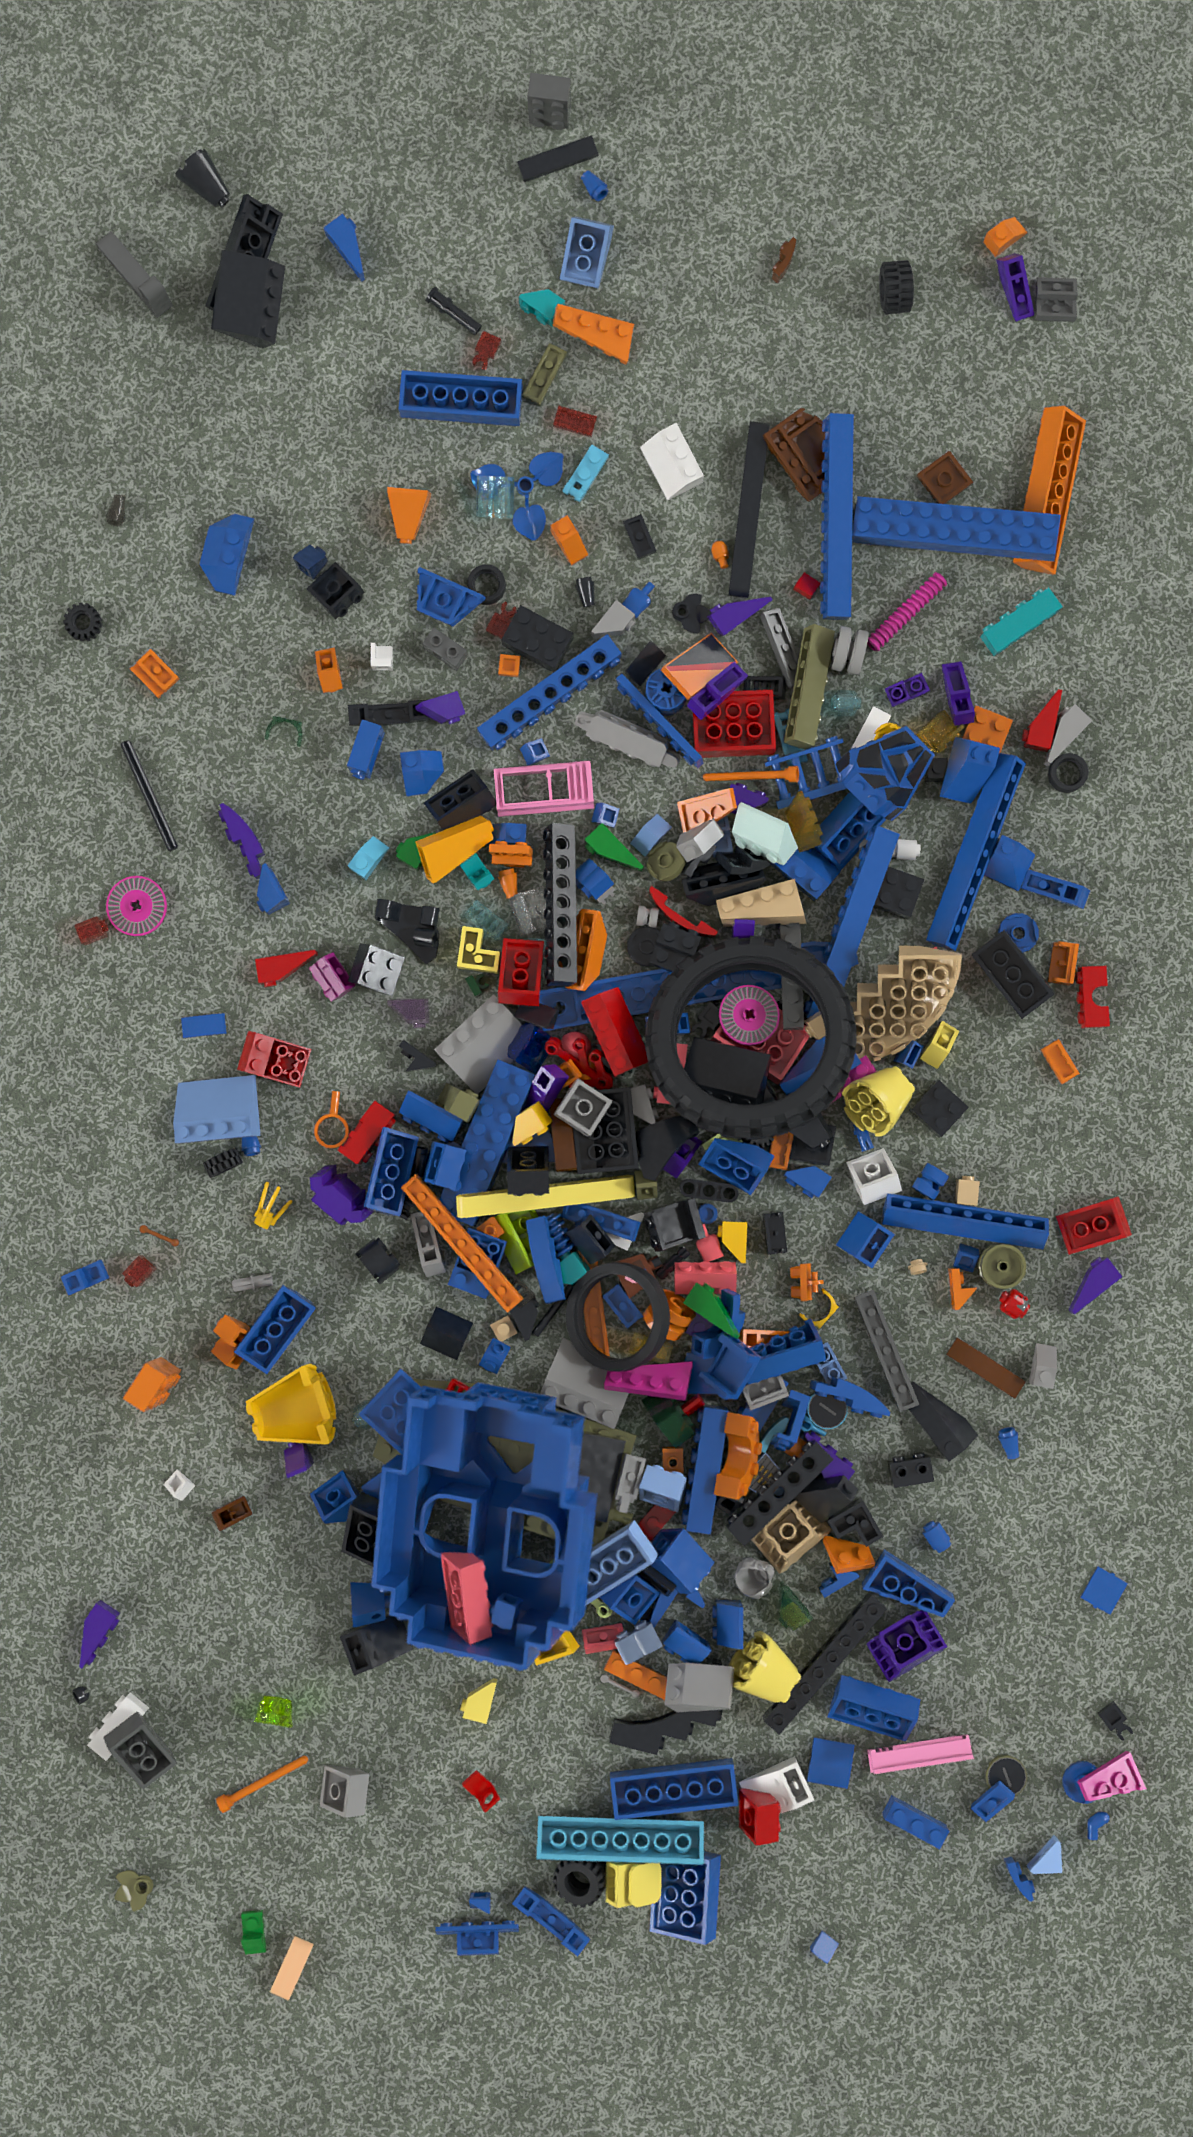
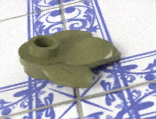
[114,1870,153,1912]

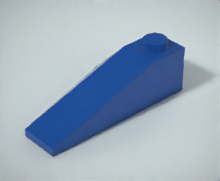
[779,1036,862,1095]

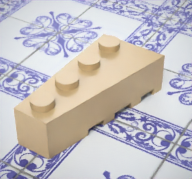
[716,879,807,927]

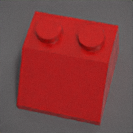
[739,1788,781,1846]

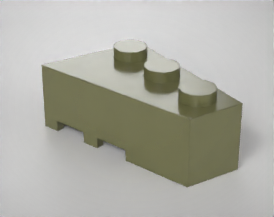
[435,1083,480,1123]

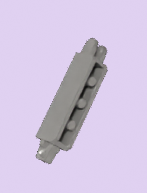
[575,710,681,768]

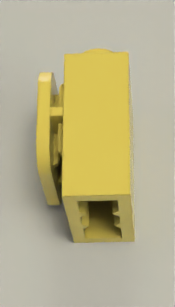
[606,1862,661,1908]

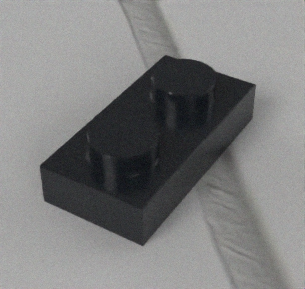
[623,514,656,560]

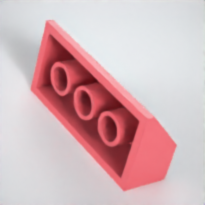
[441,1552,493,1645]

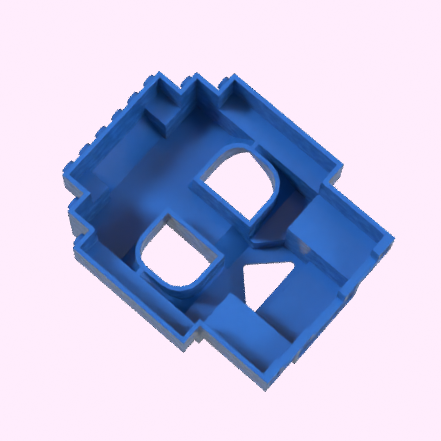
[372,1382,597,1671]

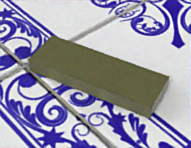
[522,343,567,406]

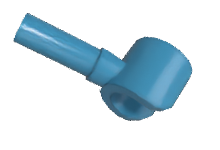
[801,1415,826,1436]

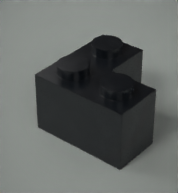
[827,1497,884,1547]

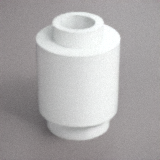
[892,839,921,860]

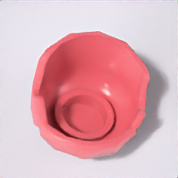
[561,1031,592,1059]

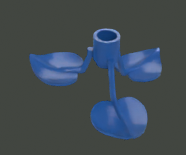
[470,452,563,541]

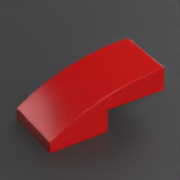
[681,1394,705,1416]

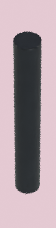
[532,1284,573,1337]

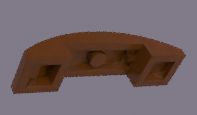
[550,1098,577,1172]
[946,1338,1026,1399]

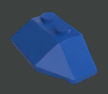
[199,514,254,596]

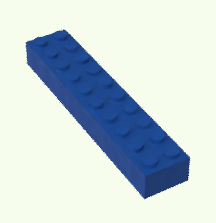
[852,496,1061,562]

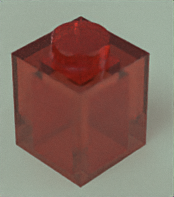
[74,916,109,946]
[122,1255,157,1287]

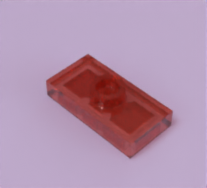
[553,406,597,437]

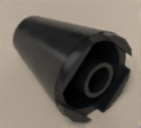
[175,148,230,208]

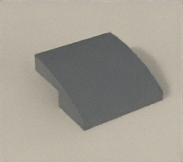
[1035,277,1078,322]

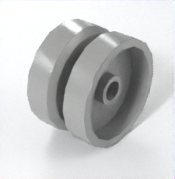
[831,626,869,675]

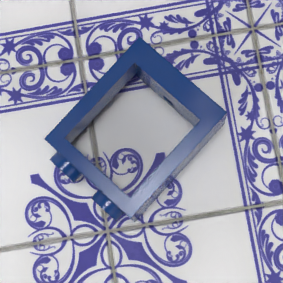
[347,720,385,780]

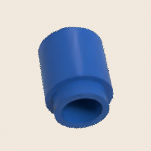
[922,1521,951,1553]

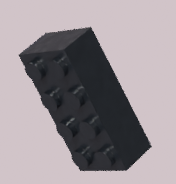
[972,929,1055,1019]

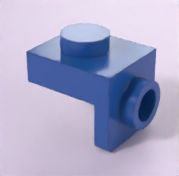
[479,1338,510,1375]

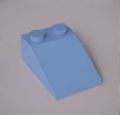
[560,216,614,288]

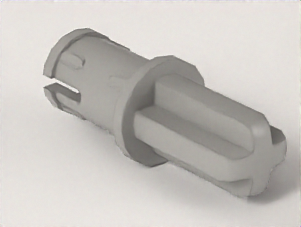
[232,1273,273,1292]

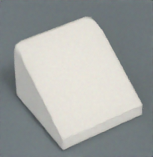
[163,1469,195,1500]

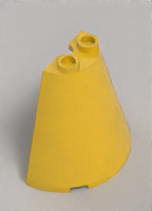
[246,1364,336,1444]

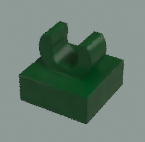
[465,974,489,998]

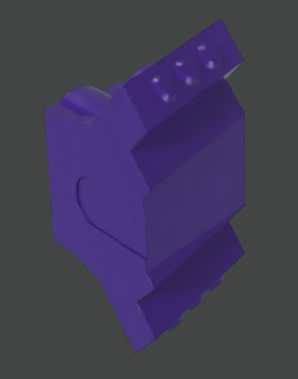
[310,1165,374,1225]
[866,1610,947,1682]

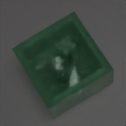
[642,1396,695,1448]

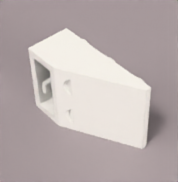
[739,1756,814,1814]

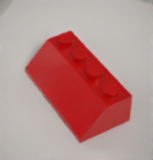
[581,987,648,1078]

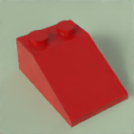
[498,938,544,1006]
[1056,1196,1132,1255]

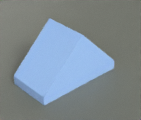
[1026,1835,1062,1874]

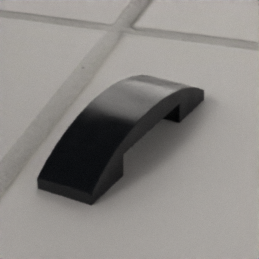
[348,699,430,726]

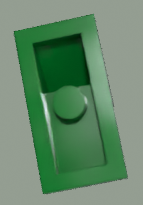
[241,1910,266,1955]

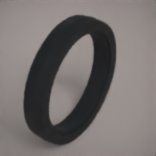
[566,1262,670,1372]

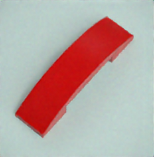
[649,886,718,937]

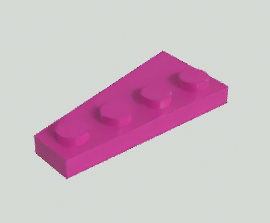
[604,1362,693,1401]

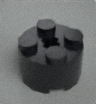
[355,1237,400,1285]

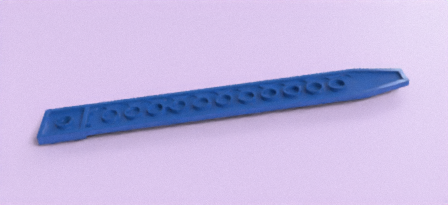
[539,941,859,1032]

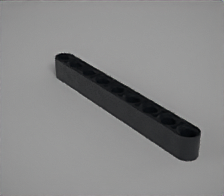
[728,421,770,598]

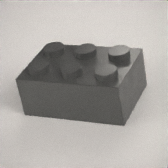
[527,73,571,130]
[103,1711,177,1790]

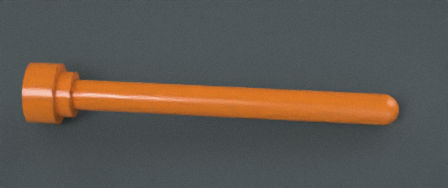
[703,766,799,782]
[216,1756,308,1813]

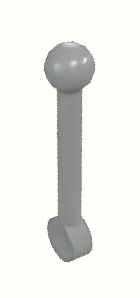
[600,1674,640,1698]

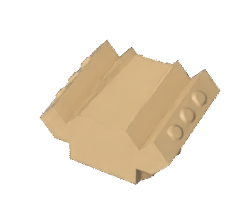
[752,1500,832,1574]

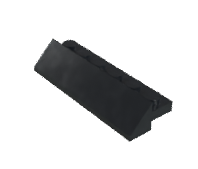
[205,194,283,311]

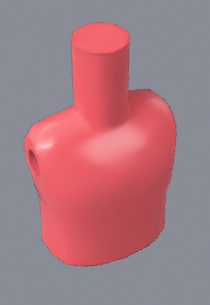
[696,1224,724,1262]

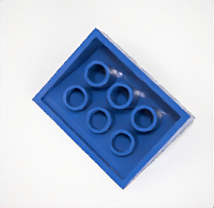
[649,1851,721,1945]

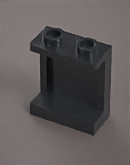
[644,1198,706,1252]

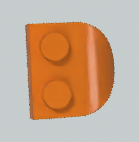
[489,841,533,868]

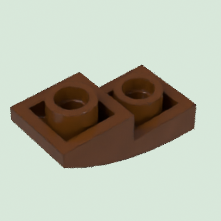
[772,237,796,284]

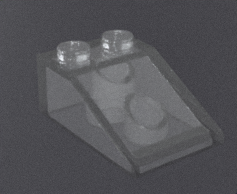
[509,883,580,937]

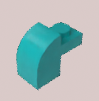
[459,853,494,890]

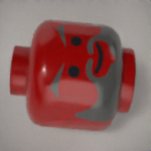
[998,1289,1030,1319]

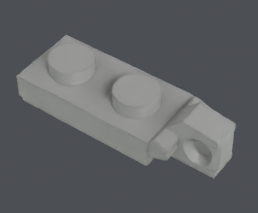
[615,1453,646,1513]

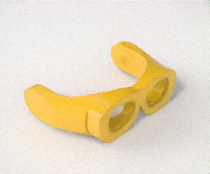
[799,1288,839,1329]

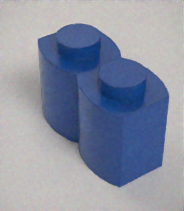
[575,858,614,900]

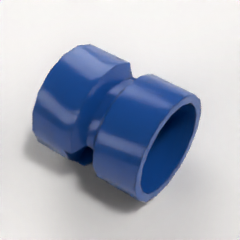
[912,1163,949,1200]

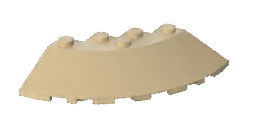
[850,946,962,1062]

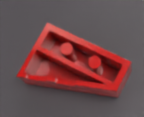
[337,1101,396,1165]

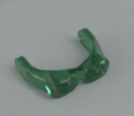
[265,716,303,747]

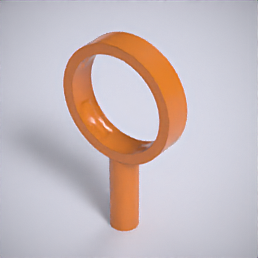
[314,1091,349,1148]

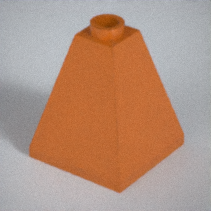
[387,487,431,544]

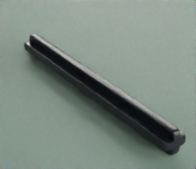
[120,740,178,852]

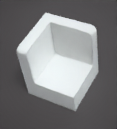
[371,643,393,670]

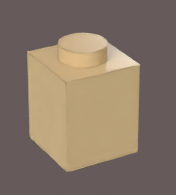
[804,1011,826,1040]
[954,1176,980,1206]

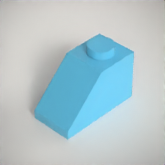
[348,836,389,880]

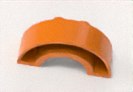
[714,1412,762,1499]

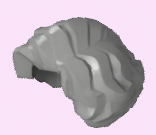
[734,1557,774,1599]

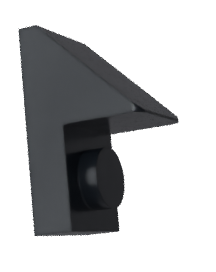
[399,1039,438,1072]

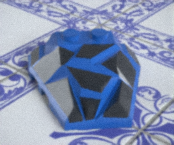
[836,726,935,821]

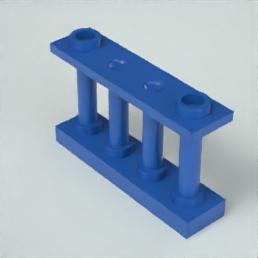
[764,736,847,810]

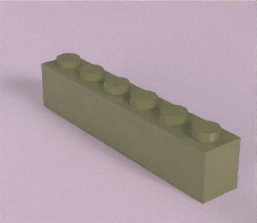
[784,624,835,749]

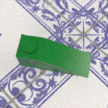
[584,823,644,872]
[683,1282,740,1339]

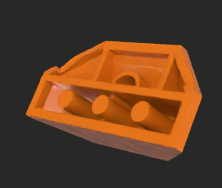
[558,909,607,991]

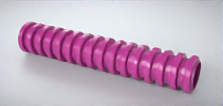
[867,572,947,652]

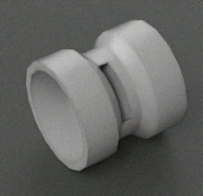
[636,905,659,928]

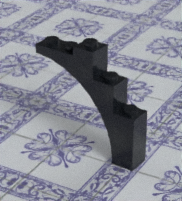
[609,1658,723,1755]

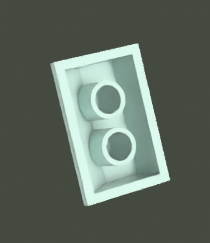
[732,802,798,866]

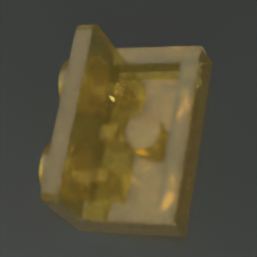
[915,710,964,754]

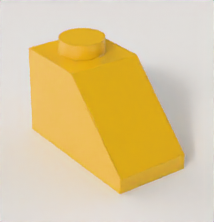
[717,1221,747,1263]

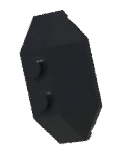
[682,862,766,906]

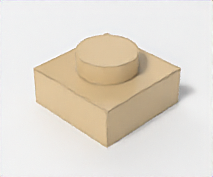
[490,1315,518,1342]

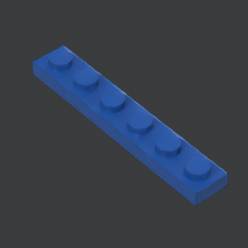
[616,674,704,769]

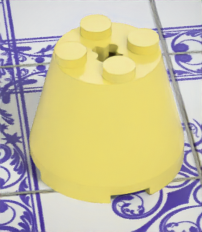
[842,1066,915,1137]
[729,1631,801,1703]

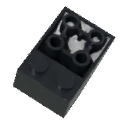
[340,1614,414,1676]

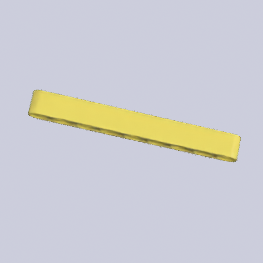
[456,1175,635,1218]

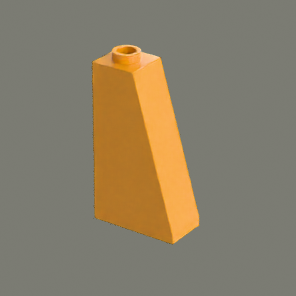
[415,816,494,883]

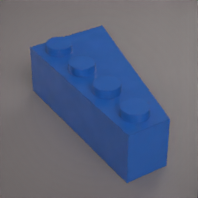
[747,1318,826,1385]
[862,1549,955,1618]

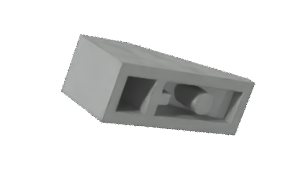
[1044,704,1093,767]
[411,1211,446,1277]

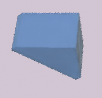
[630,814,672,857]

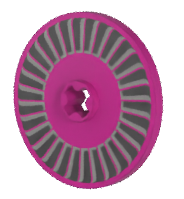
[106,876,167,936]
[719,985,780,1046]

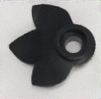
[672,594,711,634]

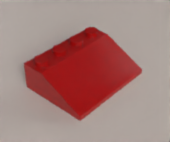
[692,690,776,758]

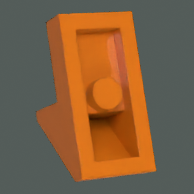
[948,1268,977,1310]

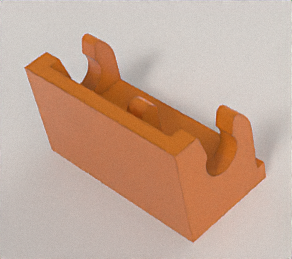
[1048,941,1079,986]

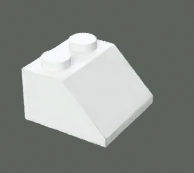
[846,1148,902,1205]

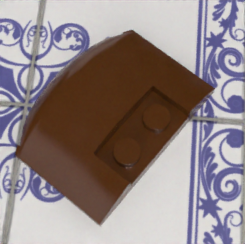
[763,407,825,502]

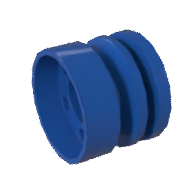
[645,668,686,716]

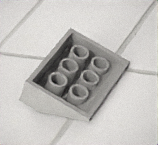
[434,994,535,1095]
[540,1338,629,1429]

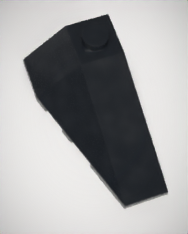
[908,1382,978,1462]

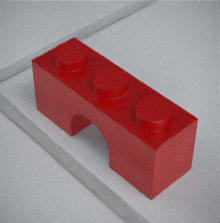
[1075,966,1110,1029]

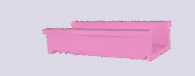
[494,761,594,817]
[867,1735,974,1774]

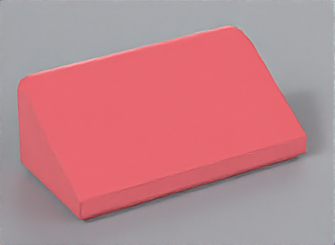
[582,1623,623,1654]

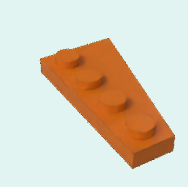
[553,304,634,365]

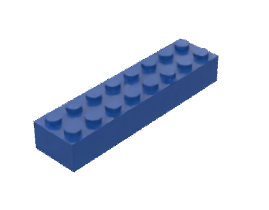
[439,1059,536,1226]

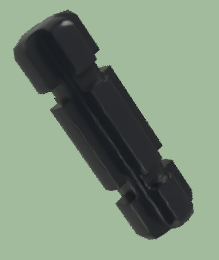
[655,1246,690,1280]

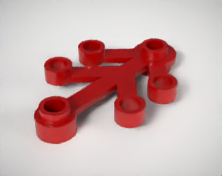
[545,1037,613,1090]

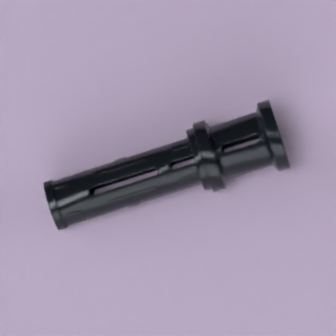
[425,286,482,336]

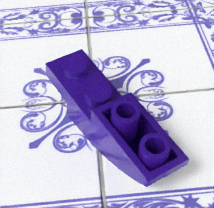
[218,803,265,879]

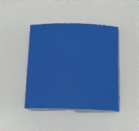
[807,1738,855,1789]

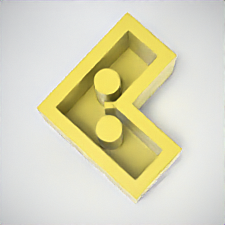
[457,926,501,974]

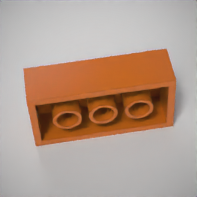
[123,1357,181,1412]

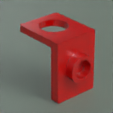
[462,1770,500,1813]

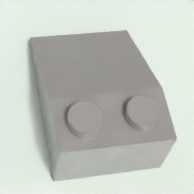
[664,1663,734,1712]

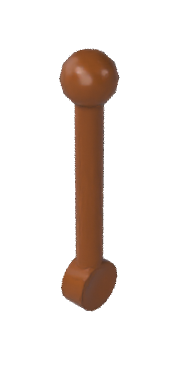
[140,1225,179,1247]

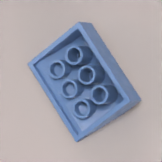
[173,1075,261,1143]

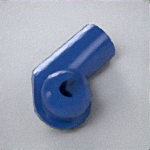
[1087,1812,1109,1840]

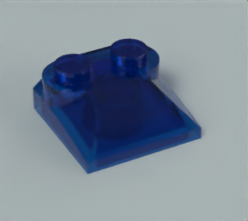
[507,1023,553,1075]

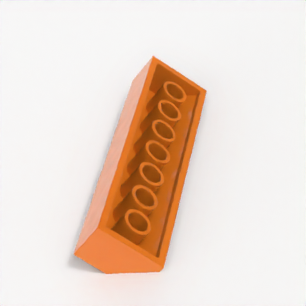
[1013,406,1086,575]

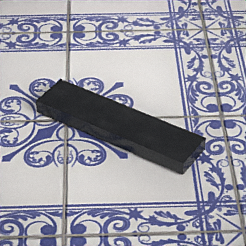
[517,135,598,183]

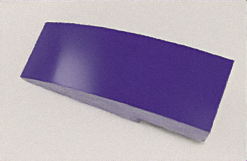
[942,661,975,726]
[687,662,748,720]

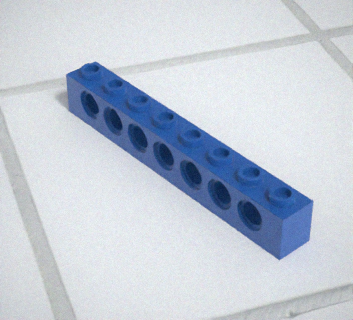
[477,634,622,750]

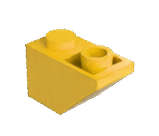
[512,1101,552,1146]

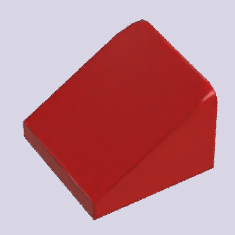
[793,572,821,600]

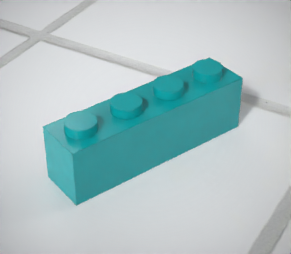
[980,587,1063,656]

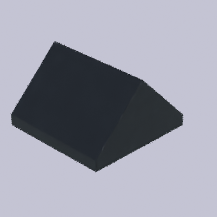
[420,1306,473,1360]

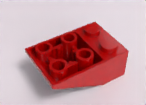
[237,1031,311,1088]

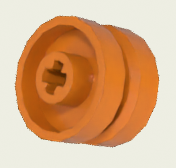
[643,1289,696,1341]

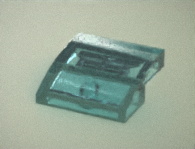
[476,476,514,518]

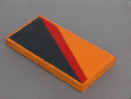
[661,633,738,700]

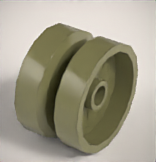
[977,1243,1027,1289]

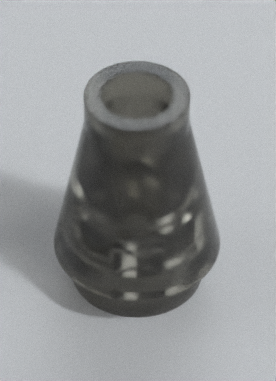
[106,494,126,527]

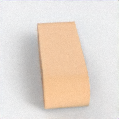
[270,1936,314,2001]

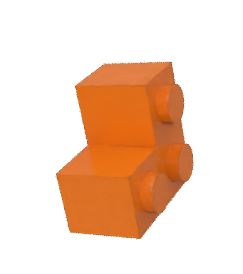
[211,1314,250,1370]

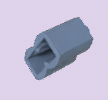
[614,1620,663,1665]

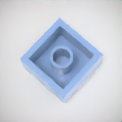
[639,1465,686,1512]

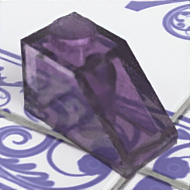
[387,999,430,1028]

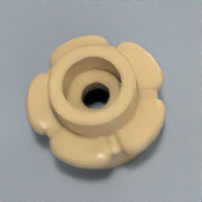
[908,1259,928,1275]

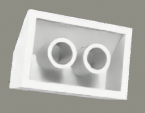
[640,423,704,501]

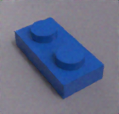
[602,1284,643,1328]
[971,1780,1015,1822]

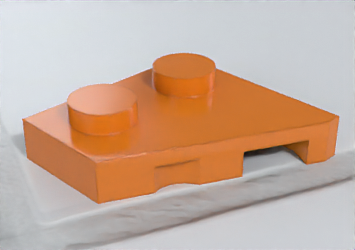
[822,1536,875,1574]

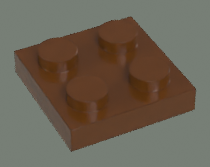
[917,450,973,504]

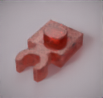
[473,331,502,371]
[486,602,517,639]

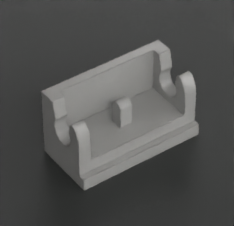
[743,1375,789,1410]

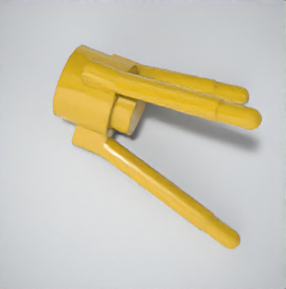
[254,1182,292,1229]

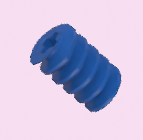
[547,1213,575,1258]

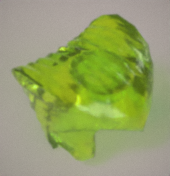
[254,1696,293,1728]

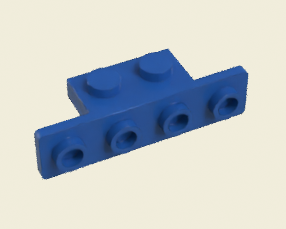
[436,1921,519,1956]

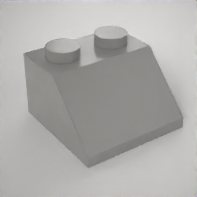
[320,1765,369,1818]

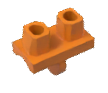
[790,1263,824,1301]

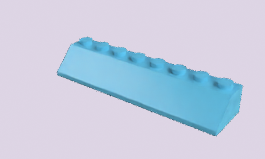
[537,1816,704,1865]

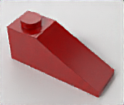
[1021,689,1062,752]
[255,950,318,987]

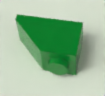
[395,832,436,871]

